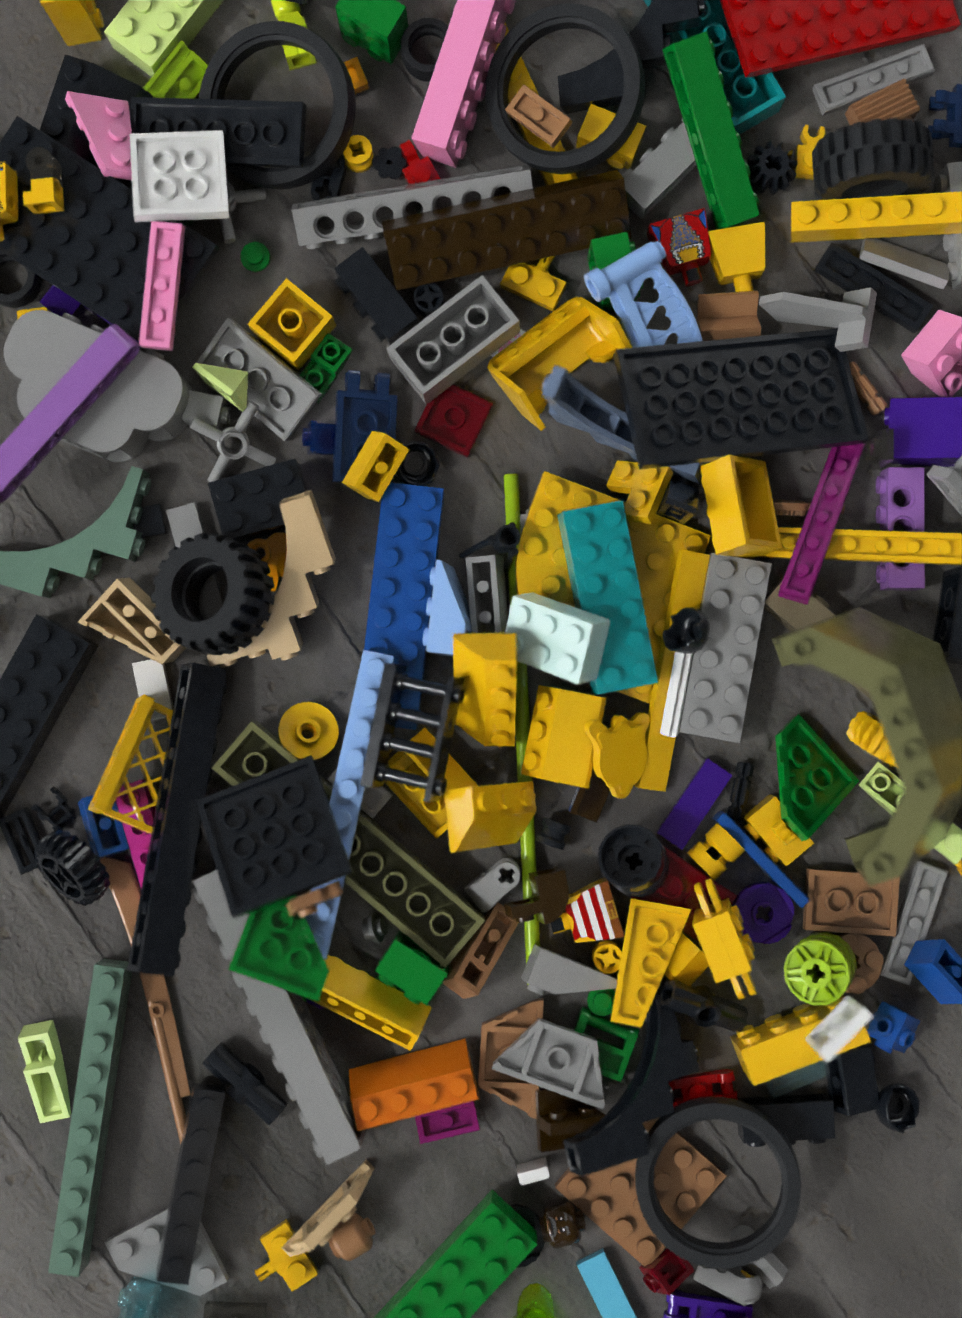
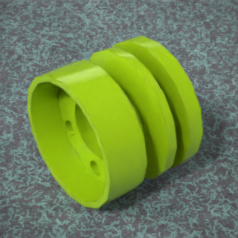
[784,932,857,1005]

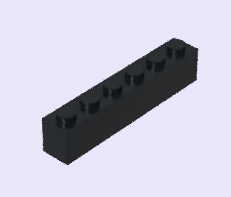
[156,1082,225,1285]

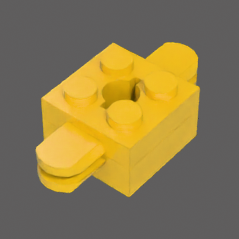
[693,878,757,1000]

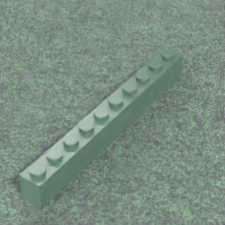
[48,958,132,1277]

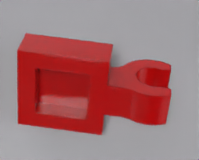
[399,139,440,184]

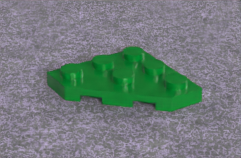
[775,714,859,842]
[228,895,329,1002]

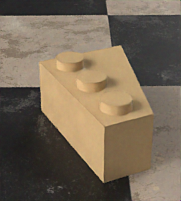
[78,578,186,664]

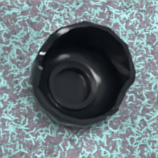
[396,441,440,486]
[662,607,710,654]
[875,1083,920,1133]

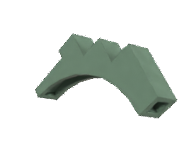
[0,466,151,598]

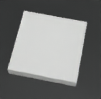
[805,995,873,1063]

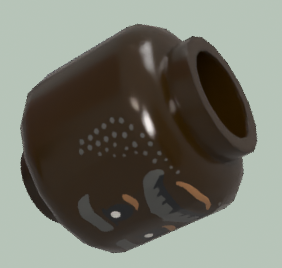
[539,1202,586,1248]

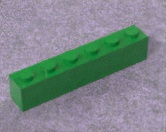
[662,31,759,230]

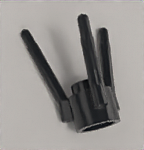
[459,522,521,577]

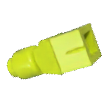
[271,0,316,71]

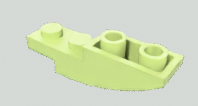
[859,762,962,865]

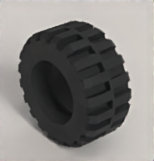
[812,118,935,200]
[152,533,275,655]

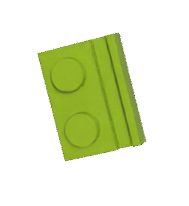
[143,40,208,99]

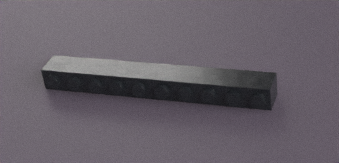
[127,662,227,977]

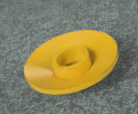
[278,702,339,760]

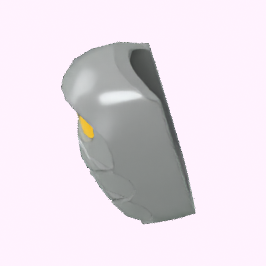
[693,1265,762,1306]

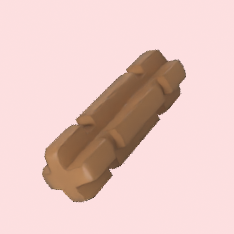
[849,361,887,416]

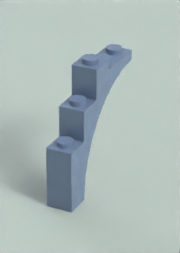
[542,365,709,484]

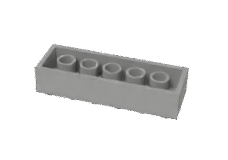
[679,553,772,743]

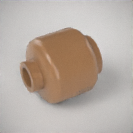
[328,1213,376,1261]

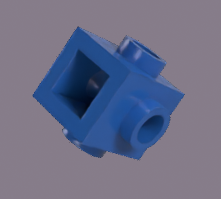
[867,1001,920,1054]

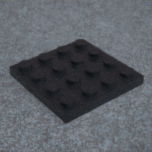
[196,756,353,919]

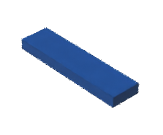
[712,811,809,908]

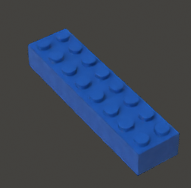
[364,483,445,730]

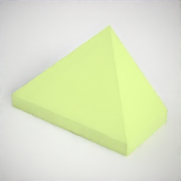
[192,363,248,412]

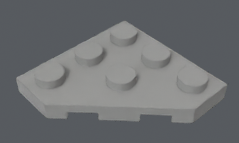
[105,1206,229,1296]

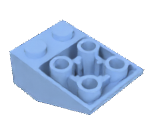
[423,560,471,657]

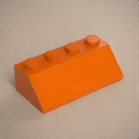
[349,1038,480,1131]

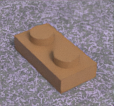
[505,84,572,148]

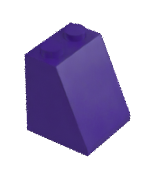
[882,397,962,468]

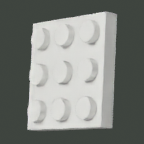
[130,130,229,222]

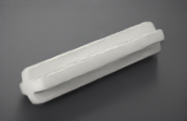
[660,652,693,737]

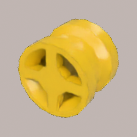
[343,135,374,173]
[592,940,622,974]

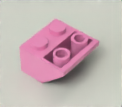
[901,310,962,397]

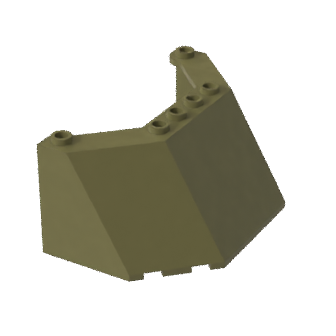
[771,607,962,886]

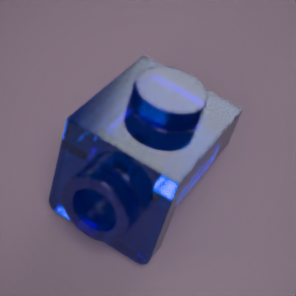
[302,420,335,455]

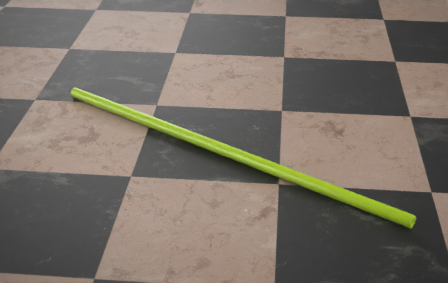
[504,474,540,985]

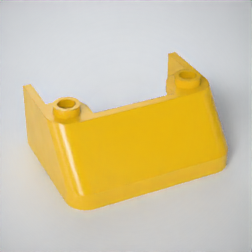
[487,297,632,431]

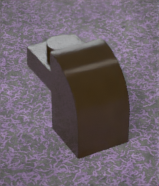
[504,867,569,925]

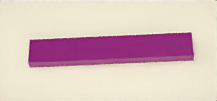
[778,444,865,605]

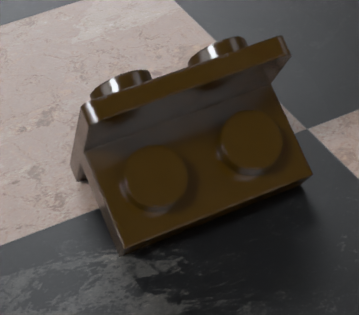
[535,1088,606,1153]

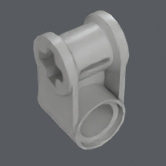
[463,858,520,913]

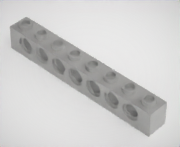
[292,164,533,249]

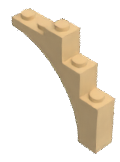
[207,490,336,668]

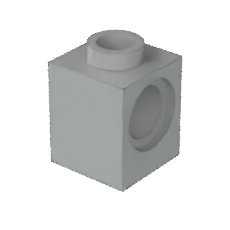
[181,390,231,430]

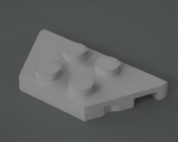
[492,1018,605,1110]

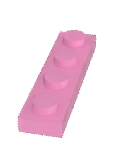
[139,221,185,351]

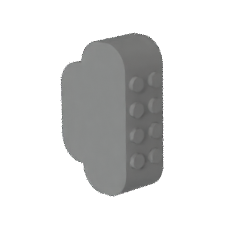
[4,310,193,463]

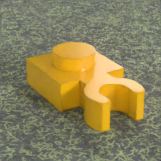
[794,125,825,180]

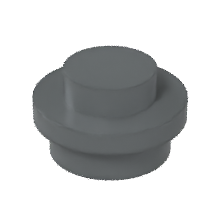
[362,912,387,943]

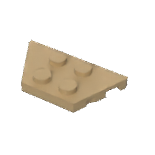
[281,1159,375,1257]

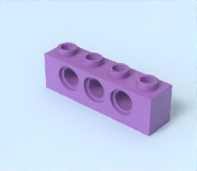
[876,467,925,591]

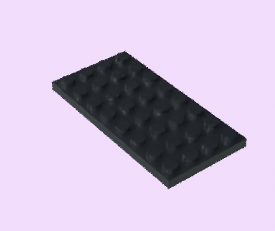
[0,116,220,350]
[613,328,869,470]

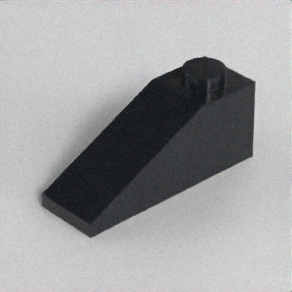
[656,477,699,525]

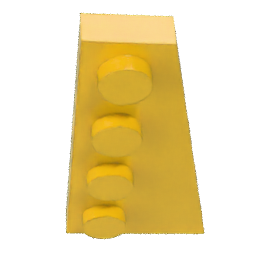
[611,898,691,1028]

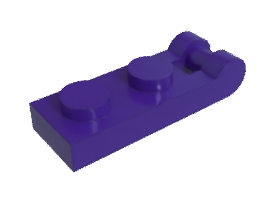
[663,1289,753,1318]

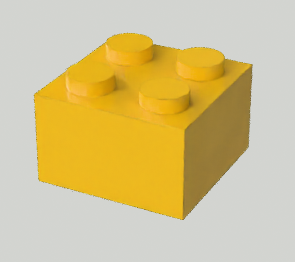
[248,278,336,371]

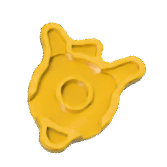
[584,712,650,799]

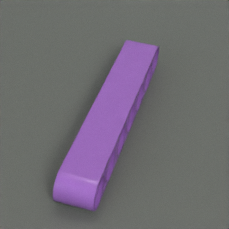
[0,324,140,504]

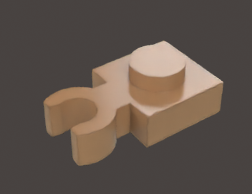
[286,881,343,918]

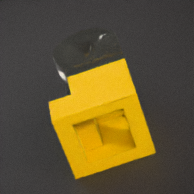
[23,147,64,214]

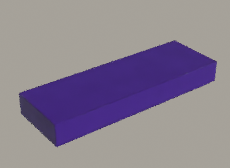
[656,758,732,850]

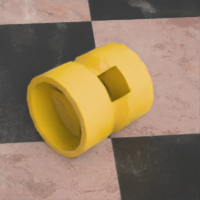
[687,823,745,881]

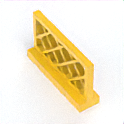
[87,694,173,834]

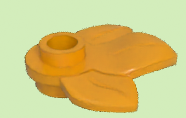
[247,533,287,592]

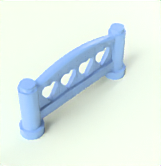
[584,241,703,348]

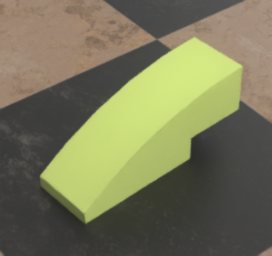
[18,1020,71,1123]

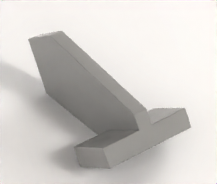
[759,287,877,352]

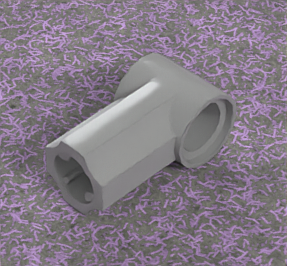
[730,1225,788,1289]

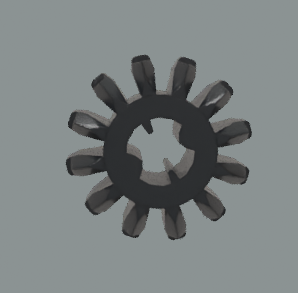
[747,140,797,196]

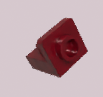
[639,1248,695,1295]

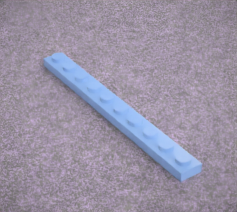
[305,650,394,960]

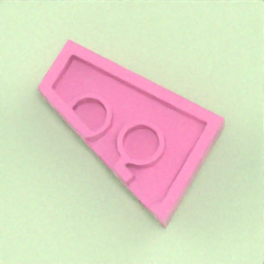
[65,91,132,181]

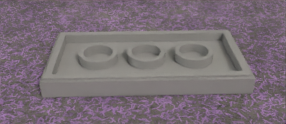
[196,318,322,441]

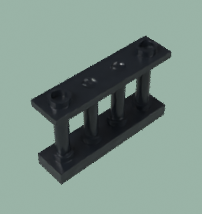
[360,663,466,802]

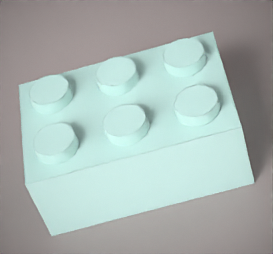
[505,592,611,684]

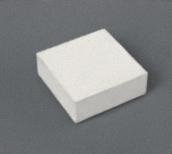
[517,1157,550,1185]

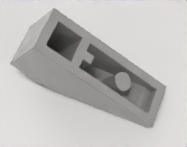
[521,944,618,996]

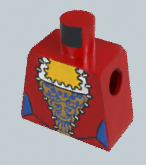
[647,208,711,286]

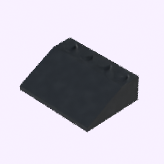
[40,54,154,187]

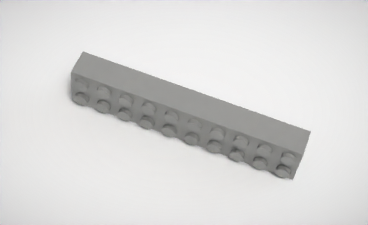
[192,868,366,1165]

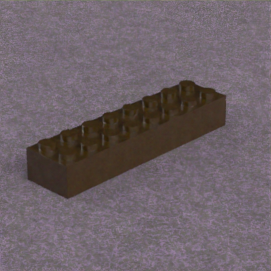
[382,170,632,290]

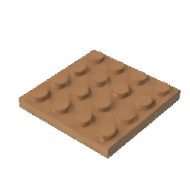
[555,1117,726,1267]

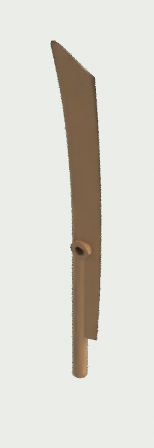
[100,856,191,1145]

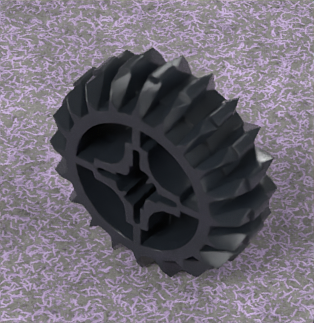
[34,829,110,906]

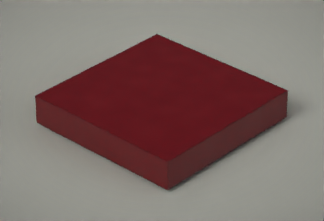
[414,384,493,458]

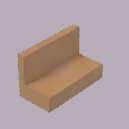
[696,291,761,341]

